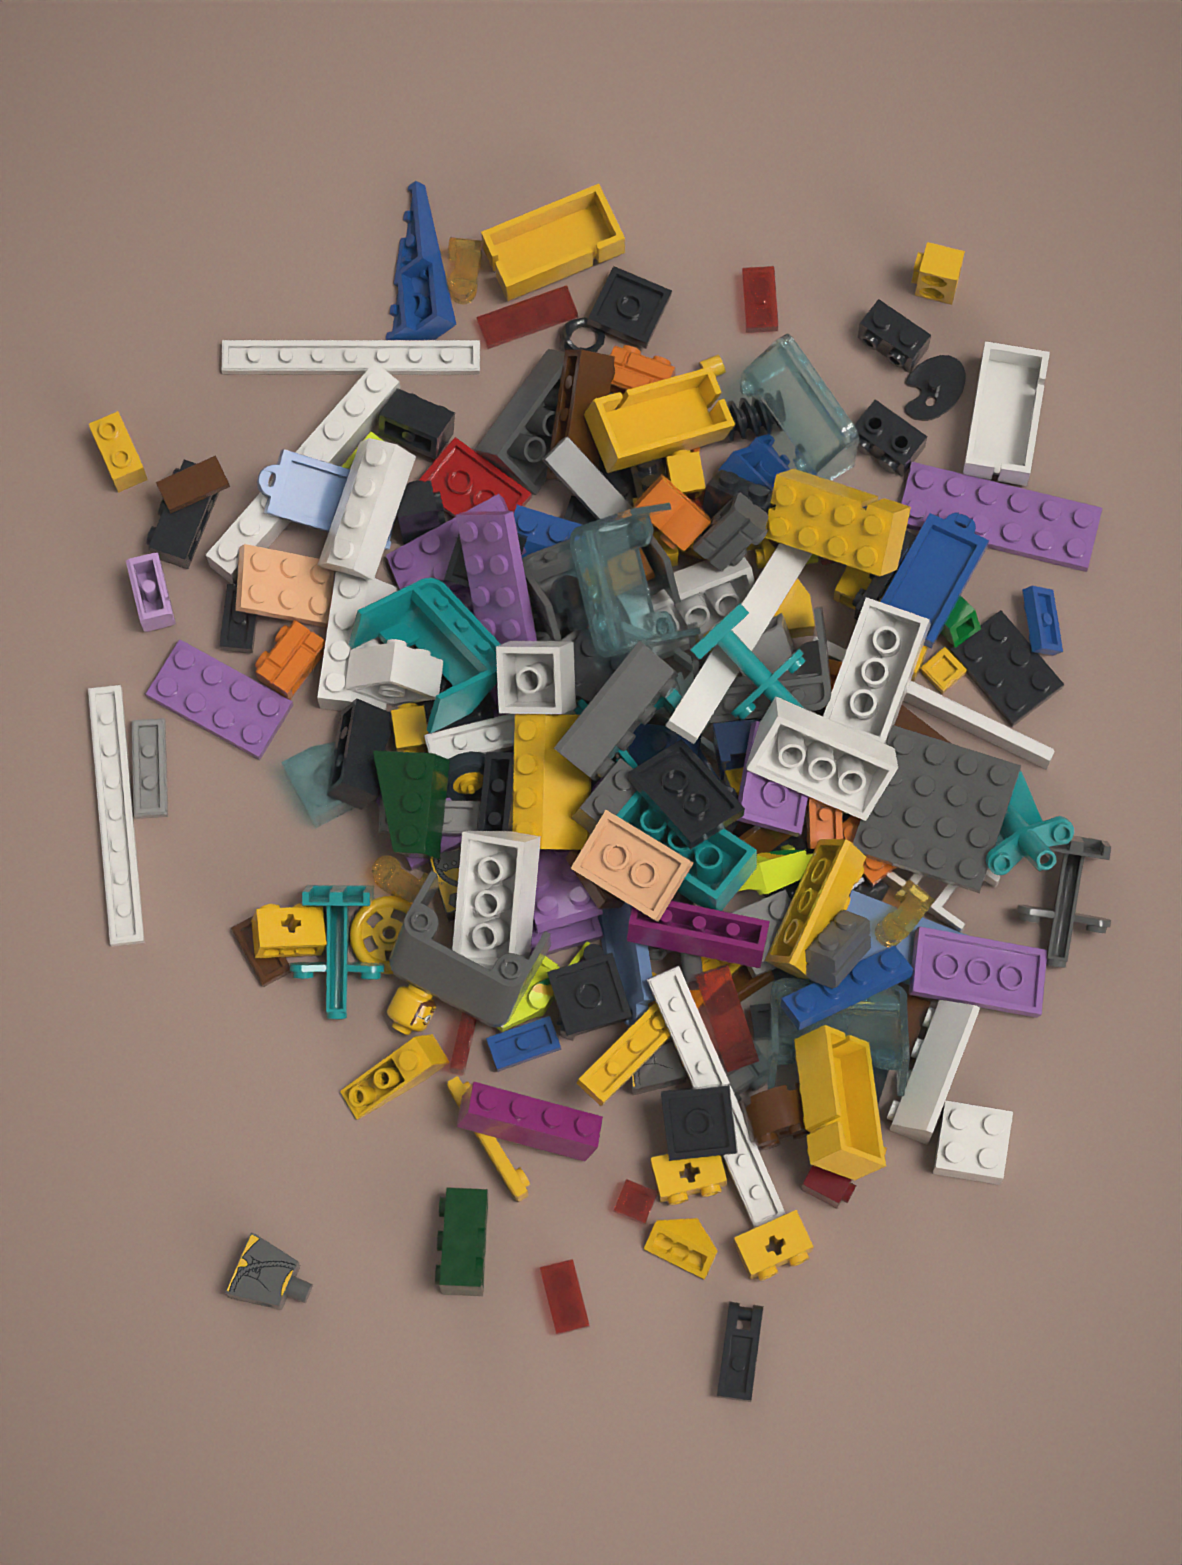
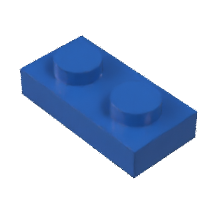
[1022,585,1063,656]
[486,1016,561,1072]

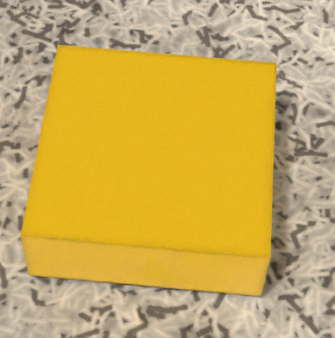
[920,647,967,694]

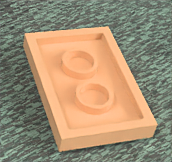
[236,544,334,627]
[571,810,694,922]

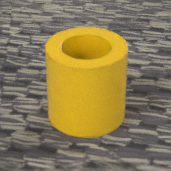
[699,354,726,377]

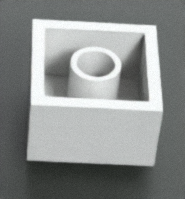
[345,639,443,706]
[496,641,576,714]
[932,1100,1013,1185]

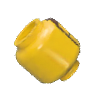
[387,984,436,1035]

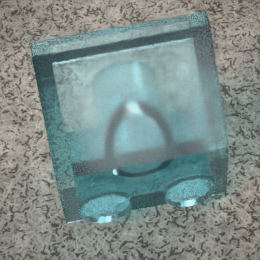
[281,742,355,829]

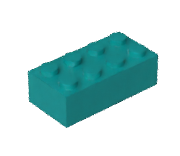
[616,791,757,911]

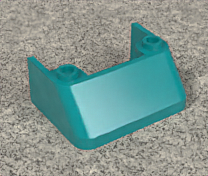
[348,578,501,734]

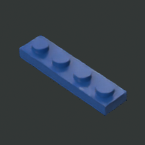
[780,945,914,1030]

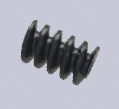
[727,390,787,442]

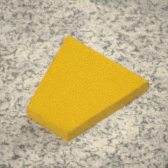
[644,1218,718,1280]

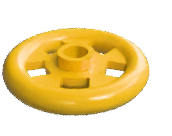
[350,896,413,974]

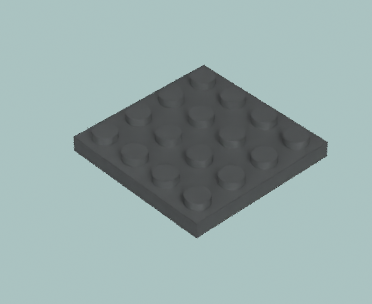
[853,725,1021,893]

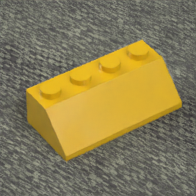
[512,714,591,850]
[764,839,866,979]

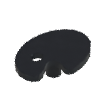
[905,355,966,421]
[550,575,593,631]

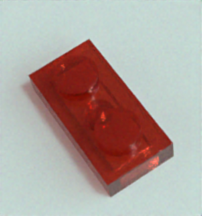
[742,266,779,333]
[540,1259,590,1336]

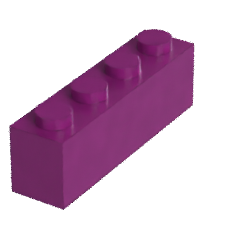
[627,901,770,968]
[457,1081,603,1162]

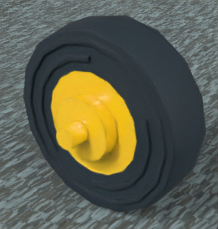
[446,751,486,801]

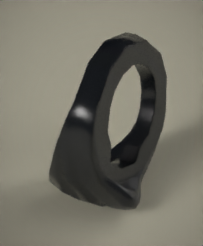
[560,317,605,353]

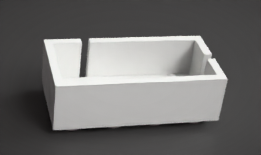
[963,341,1050,486]

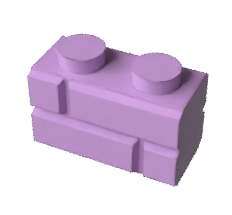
[126,553,176,632]

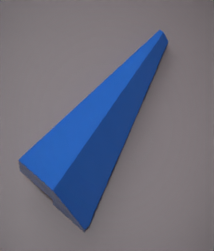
[386,181,457,340]
[719,434,847,566]

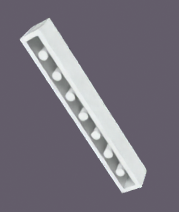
[206,362,401,584]

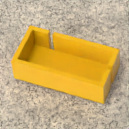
[481,184,625,301]
[584,367,735,473]
[764,469,911,576]
[794,1025,886,1180]

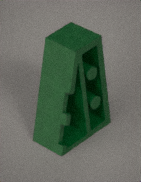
[373,750,450,859]
[435,1187,489,1296]

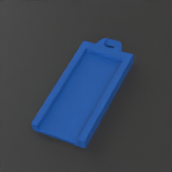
[880,512,989,649]

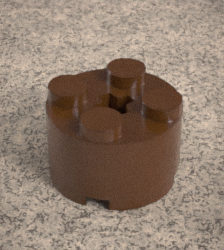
[739,1083,810,1150]

